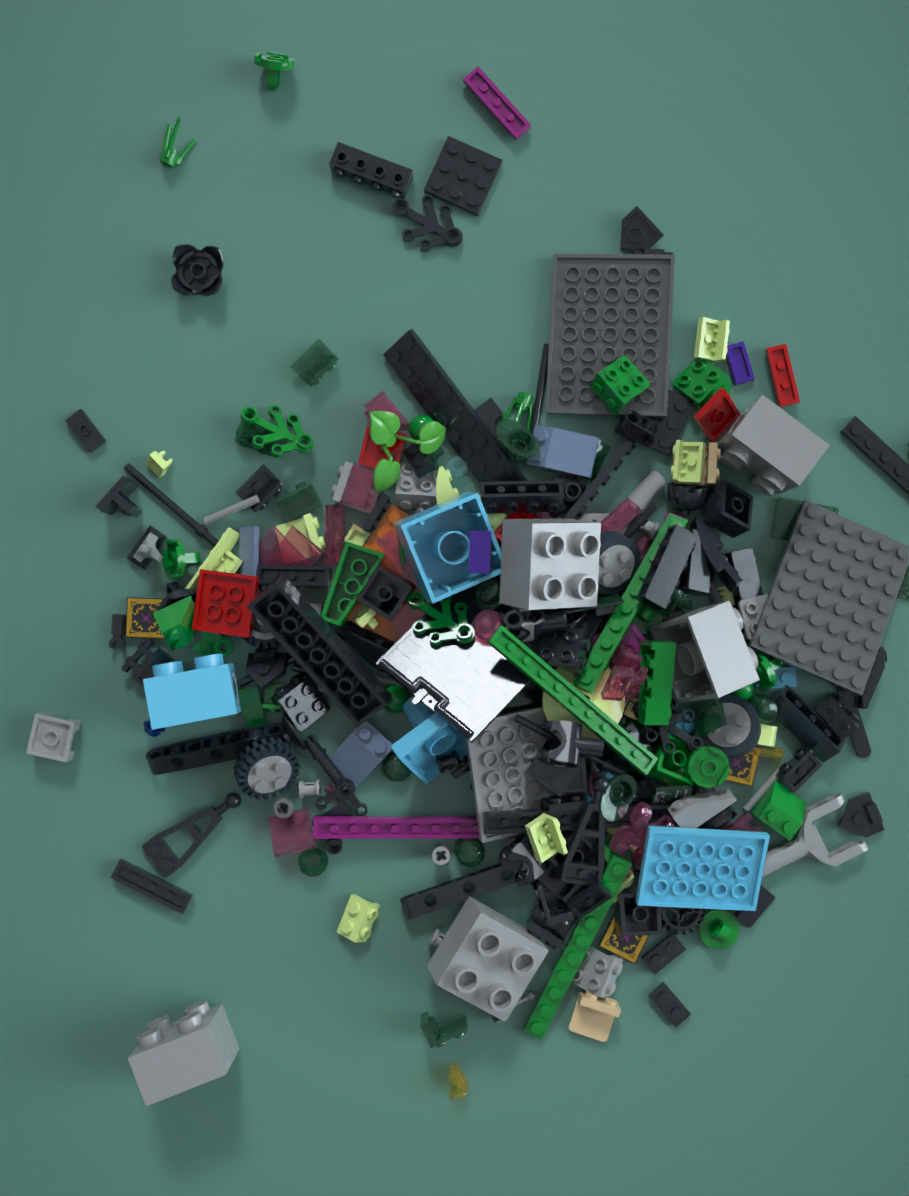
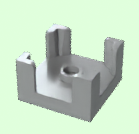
[26,712,81,762]

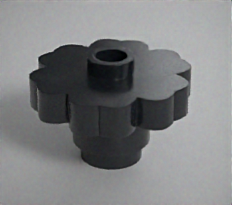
[552,474,587,514]
[623,773,663,804]

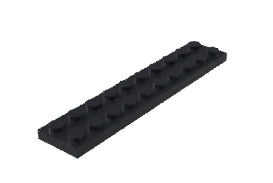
[383,329,528,482]

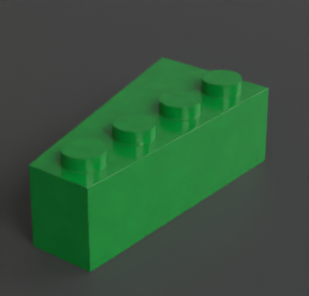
[321,541,387,626]
[638,640,677,725]

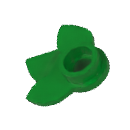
[193,631,233,658]

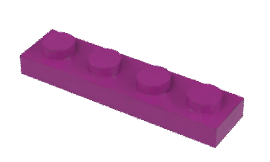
[463,66,531,140]

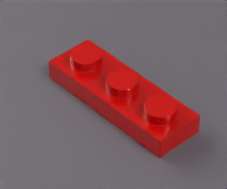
[765,344,800,407]

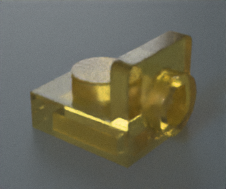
[448,1063,469,1100]

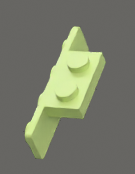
[185,527,243,593]

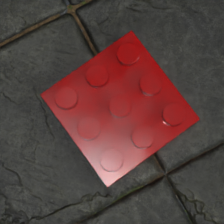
[192,569,260,638]

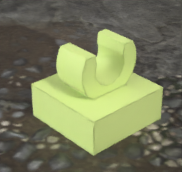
[146,451,173,478]
[354,605,379,629]

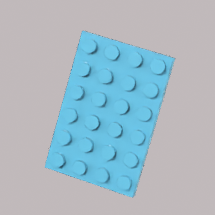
[635,826,770,911]

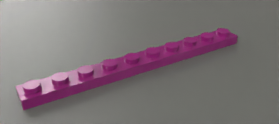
[313,816,516,839]

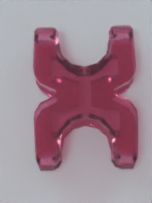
[610,802,676,867]

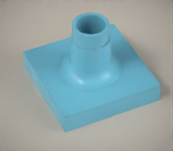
[391,696,468,785]

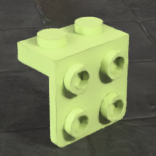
[275,513,326,564]

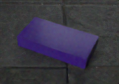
[726,341,755,386]
[469,530,491,573]

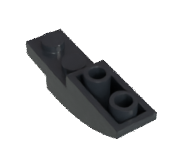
[690,514,743,593]

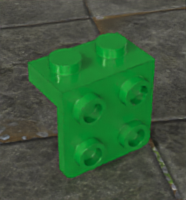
[589,356,650,415]
[673,358,732,411]

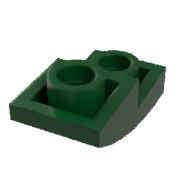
[238,686,267,728]

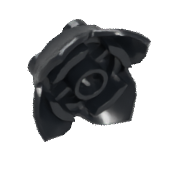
[171,244,224,297]

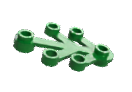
[240,405,314,458]
[407,591,475,646]

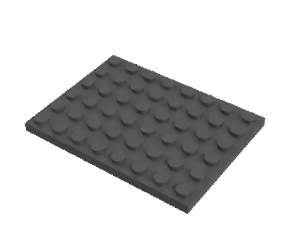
[545,254,675,417]
[749,500,909,696]

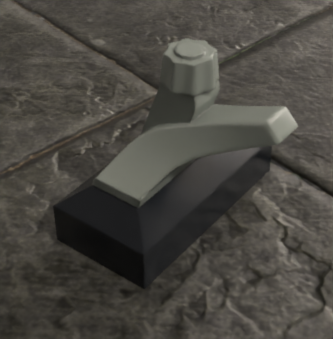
[127,525,168,570]

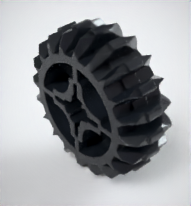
[660,907,707,935]

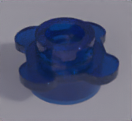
[143,718,165,737]

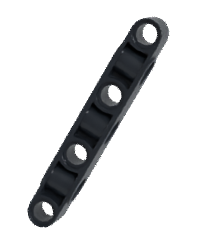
[145,723,285,775]
[400,860,524,919]

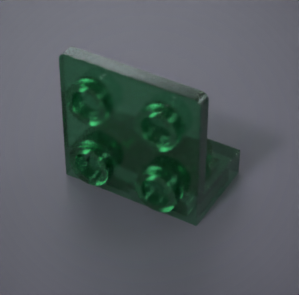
[420,1011,468,1048]

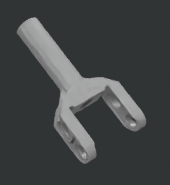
[578,470,667,534]
[762,793,868,878]

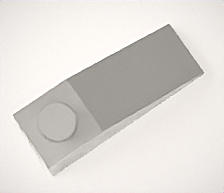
[667,789,737,828]

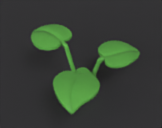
[370,411,446,492]

